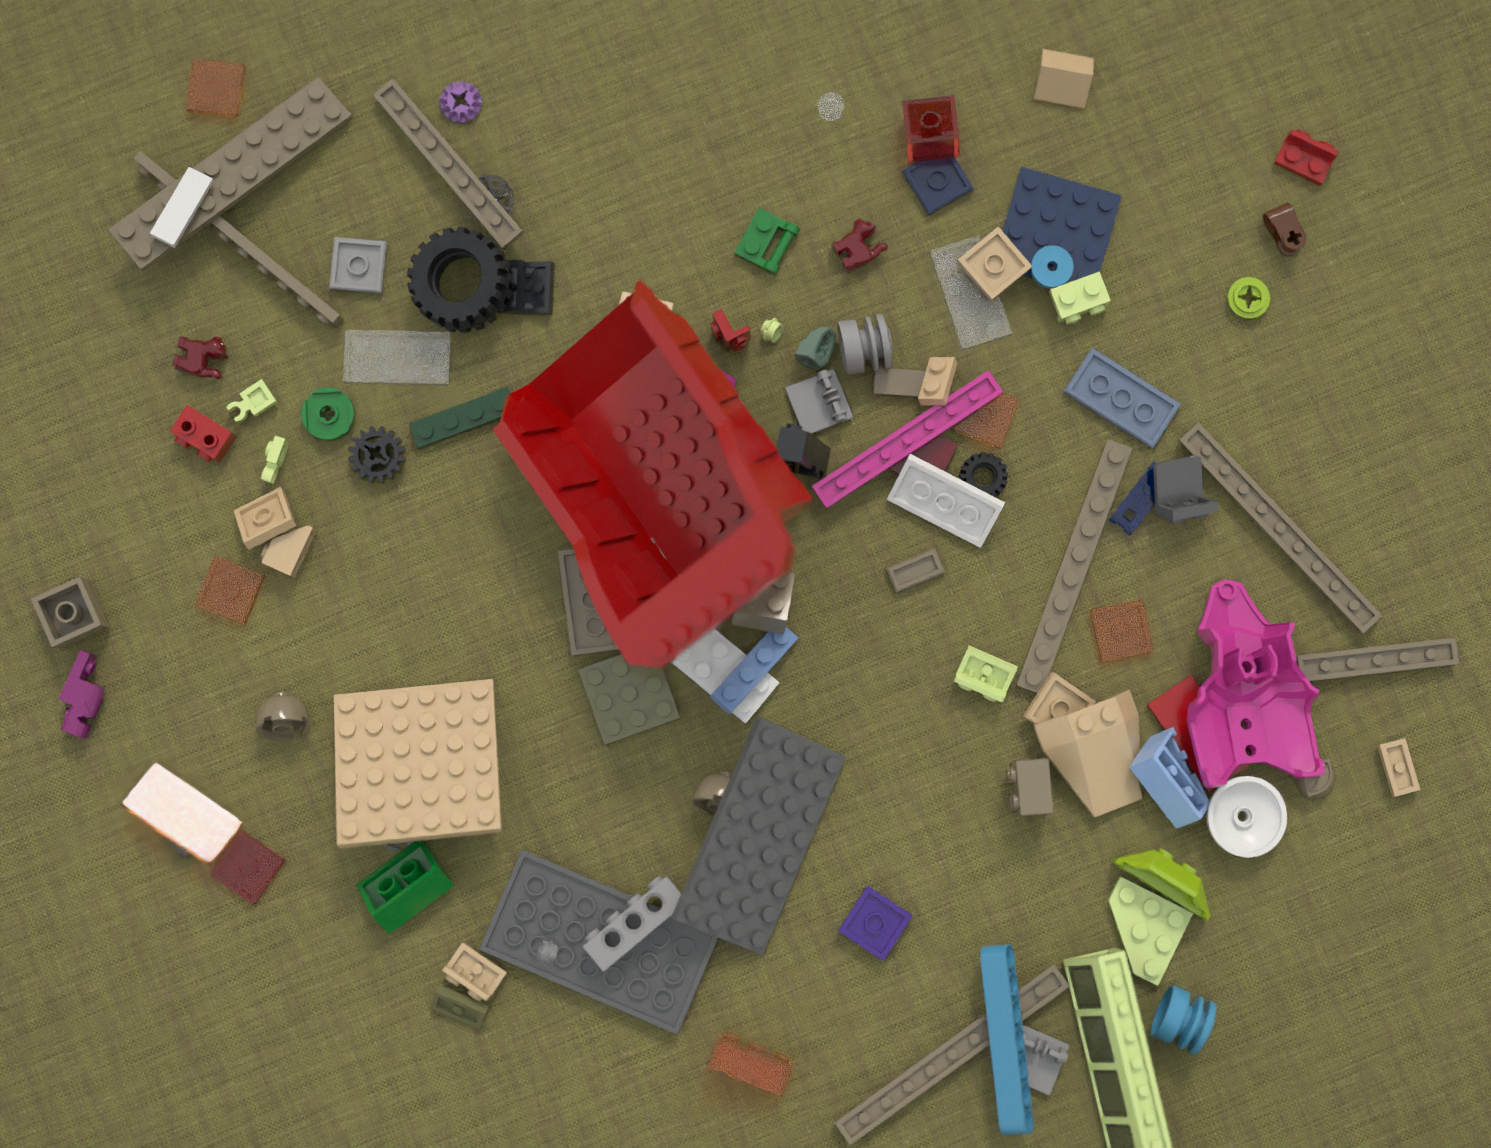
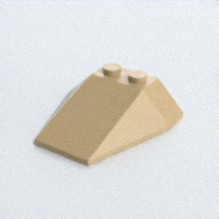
[1033,689,1143,817]

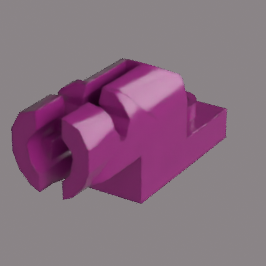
[59,650,105,739]

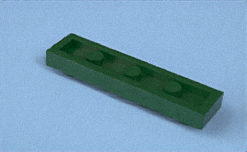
[409,387,510,449]

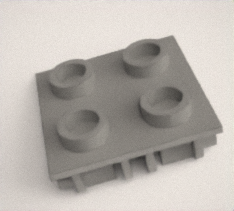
[785,369,853,434]
[1023,1025,1069,1095]

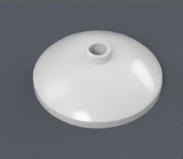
[1207,776,1287,857]

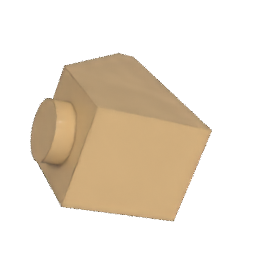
[261,525,317,578]

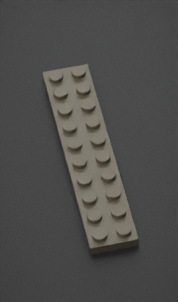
[108,77,352,272]

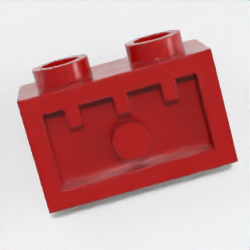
[1273,130,1339,186]

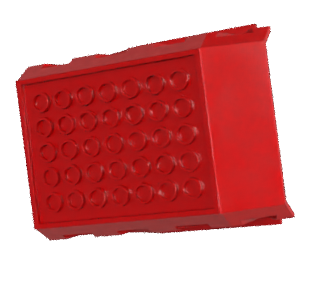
[492,280,812,668]

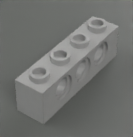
[583,875,681,972]

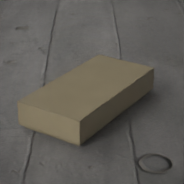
[873,368,926,398]
[886,548,945,593]

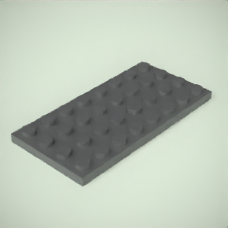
[671,717,846,955]
[479,850,718,1035]

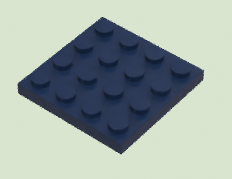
[1003,167,1122,284]

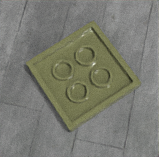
[578,654,680,745]

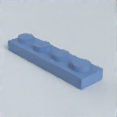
[709,627,798,715]

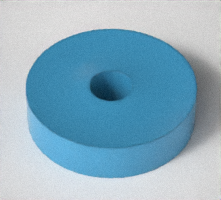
[1030,245,1074,289]

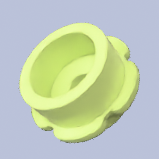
[760,318,783,343]

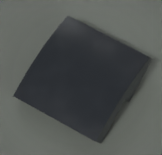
[497,260,555,315]

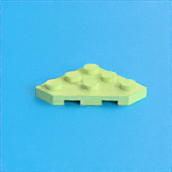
[1107,876,1193,986]

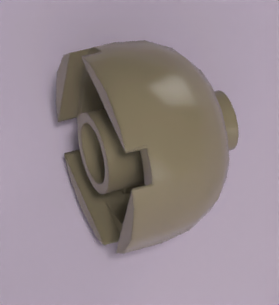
[255,692,310,740]
[692,771,732,816]

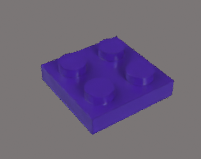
[838,886,913,961]

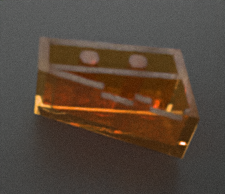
[706,1031,794,1097]

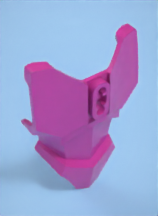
[1187,580,1325,788]

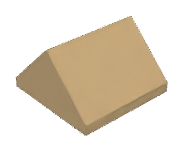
[1033,49,1094,109]

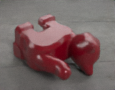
[831,219,888,274]
[173,336,228,379]

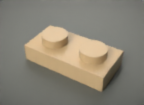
[918,357,957,405]
[1377,738,1420,797]

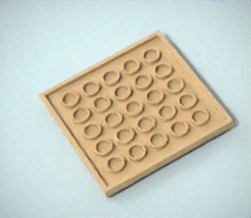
[334,679,502,849]

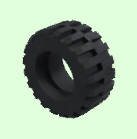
[407,227,513,333]

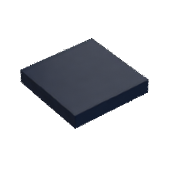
[902,145,974,216]

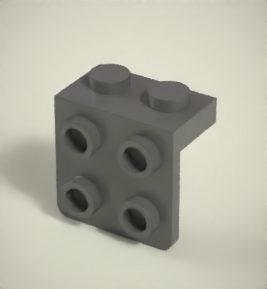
[1153,455,1218,523]

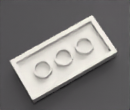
[887,454,1005,548]
[672,629,780,724]

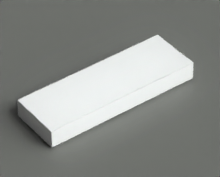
[150,167,213,248]

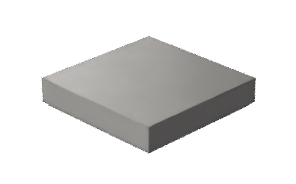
[329,237,388,294]

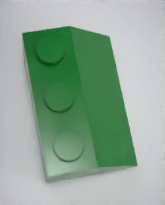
[356,840,454,934]

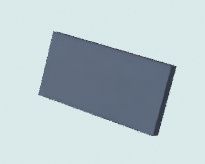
[1063,348,1181,449]

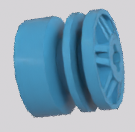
[1150,984,1217,1055]

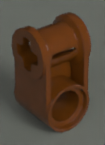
[1262,202,1306,256]

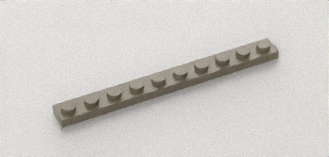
[133,151,344,328]
[1178,422,1382,634]
[1015,439,1132,694]
[834,964,1070,1145]

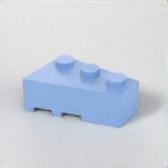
[1129,727,1209,829]

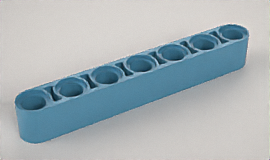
[980,944,1034,1135]

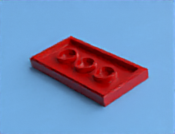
[1147,675,1252,793]

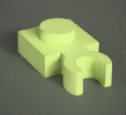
[226,379,278,423]
[261,436,290,484]

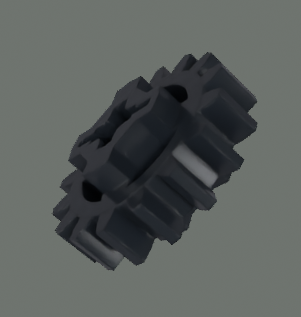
[348,426,406,484]

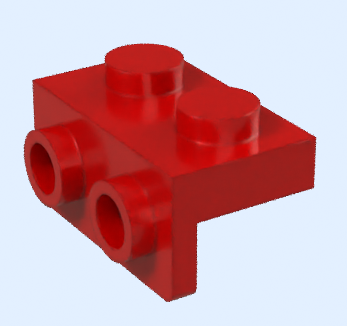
[710,309,751,352]

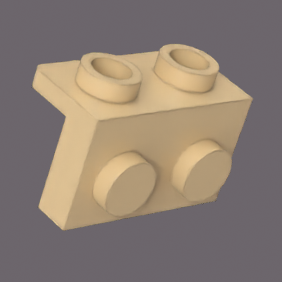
[442,942,507,1002]

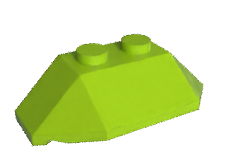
[1111,848,1210,921]

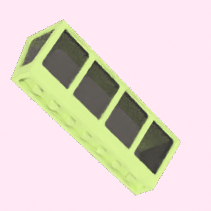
[1063,948,1172,1148]

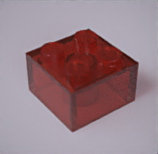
[902,95,960,162]

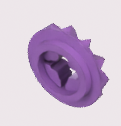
[440,80,482,123]

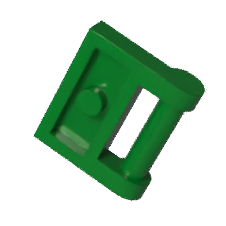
[734,208,800,275]

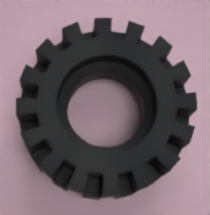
[959,452,1008,498]

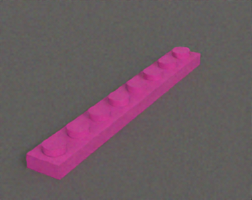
[812,370,1003,509]

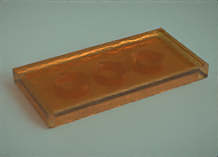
[122,763,243,866]

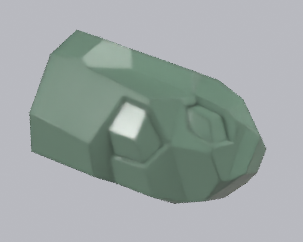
[794,326,836,370]

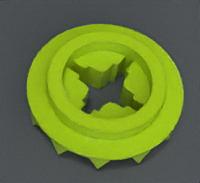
[1227,277,1270,319]

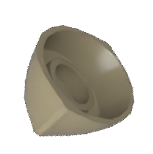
[1295,758,1335,799]

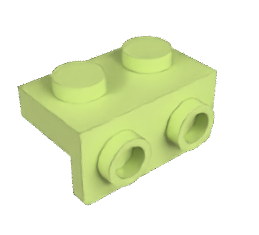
[1049,272,1111,325]
[954,645,1018,702]

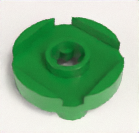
[301,387,355,441]

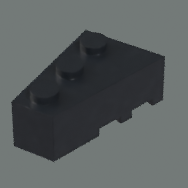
[777,424,831,479]

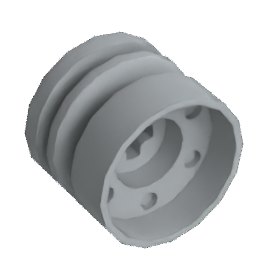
[837,313,893,376]

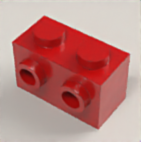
[170,405,237,463]

